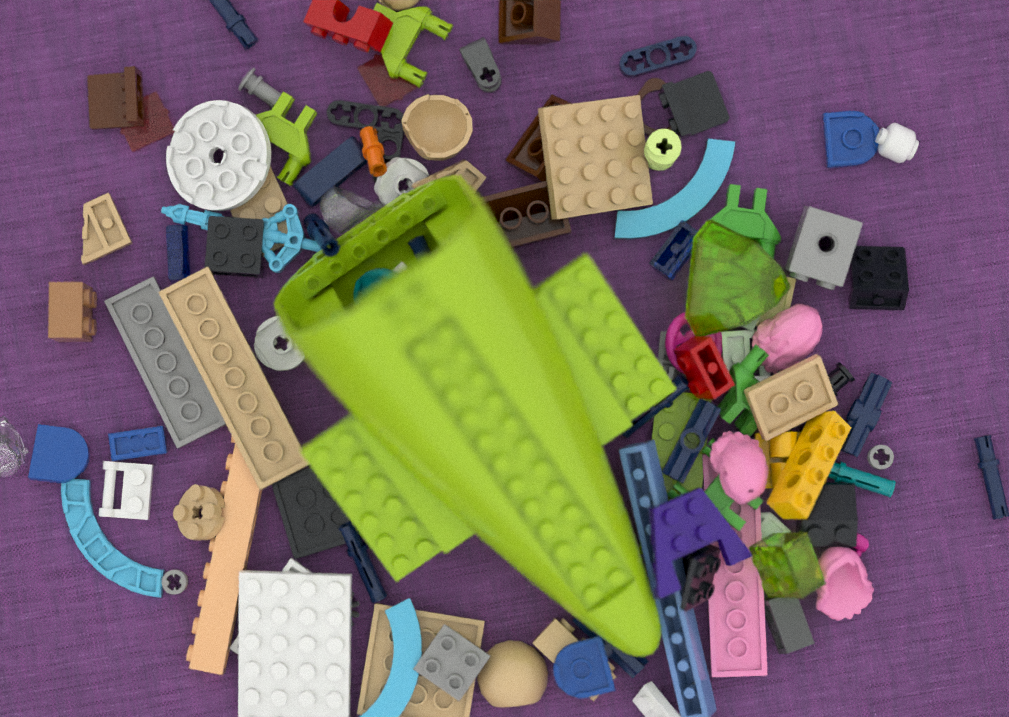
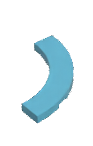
[614,139,735,239]
[61,479,165,598]
[360,598,422,717]

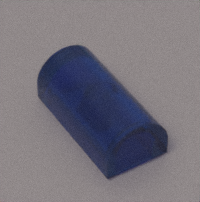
[649,220,705,281]
[166,225,191,283]

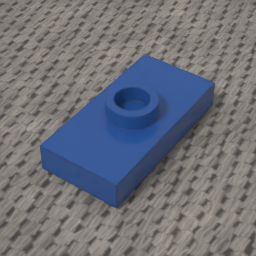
[108,426,168,461]

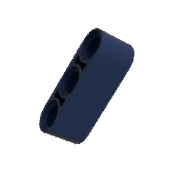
[293,136,367,208]

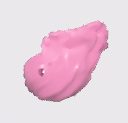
[752,304,823,374]
[710,431,768,505]
[813,546,874,621]

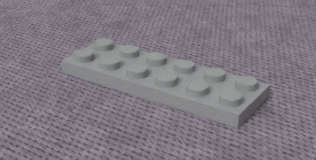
[104,276,226,449]

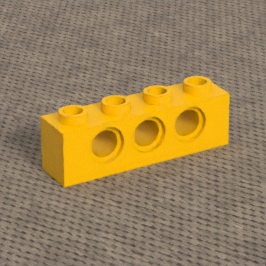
[767,411,851,519]

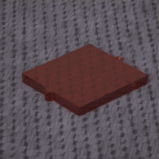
[357,54,418,107]
[120,91,175,152]

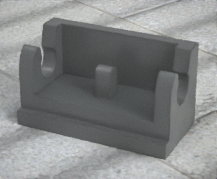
[764,591,815,654]

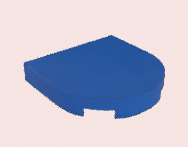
[822,111,879,168]
[28,424,90,483]
[553,636,616,698]

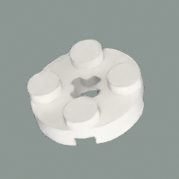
[374,157,429,206]
[254,316,305,371]

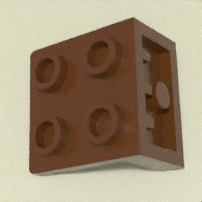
[87,66,145,130]

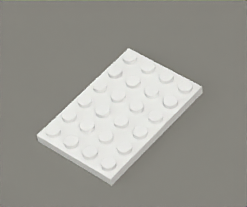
[238,570,352,717]

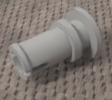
[238,68,282,108]

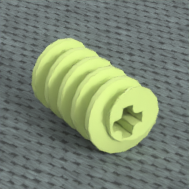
[644,129,681,171]

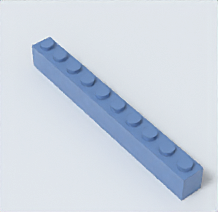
[619,439,717,717]

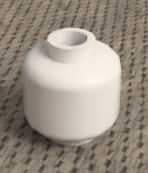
[875,123,919,163]

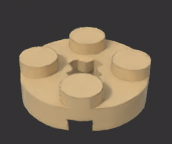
[173,484,225,541]

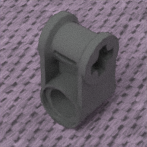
[459,37,501,93]

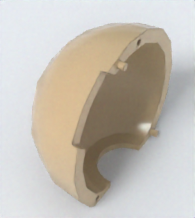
[402,94,472,161]
[477,640,548,707]

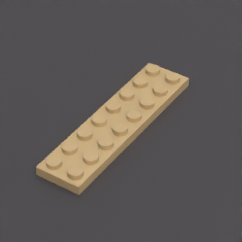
[158,266,309,490]

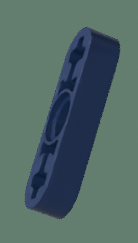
[619,36,697,78]

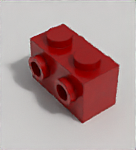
[673,336,735,399]

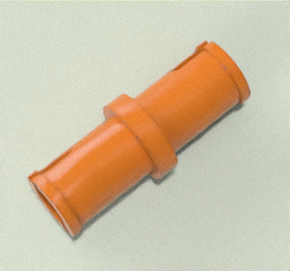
[359,126,387,177]

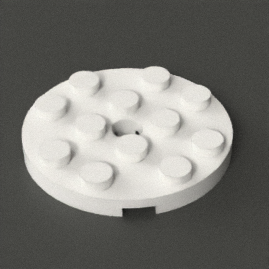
[166,100,271,211]

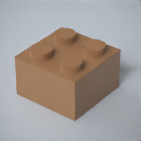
[48,282,97,342]

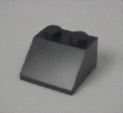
[796,483,858,547]

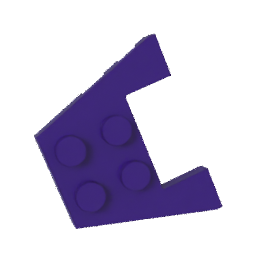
[649,488,752,599]

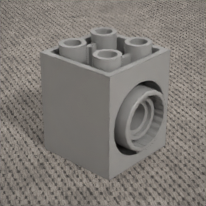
[785,206,863,290]

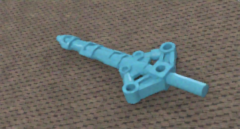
[161,204,328,273]

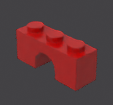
[303,0,393,53]

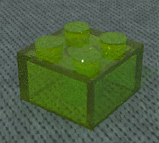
[749,532,826,598]

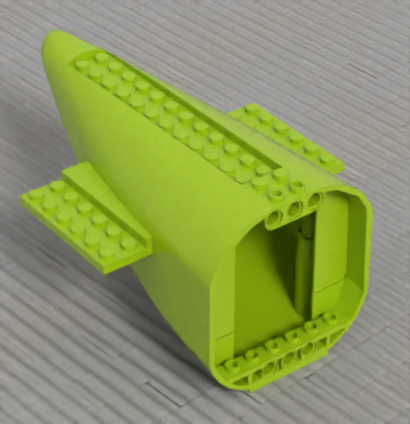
[273,175,676,657]

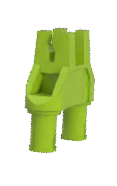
[373,3,453,88]
[256,91,318,187]

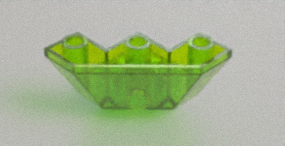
[685,219,791,336]

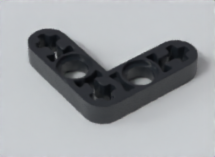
[327,100,404,183]

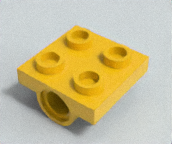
[754,432,801,489]

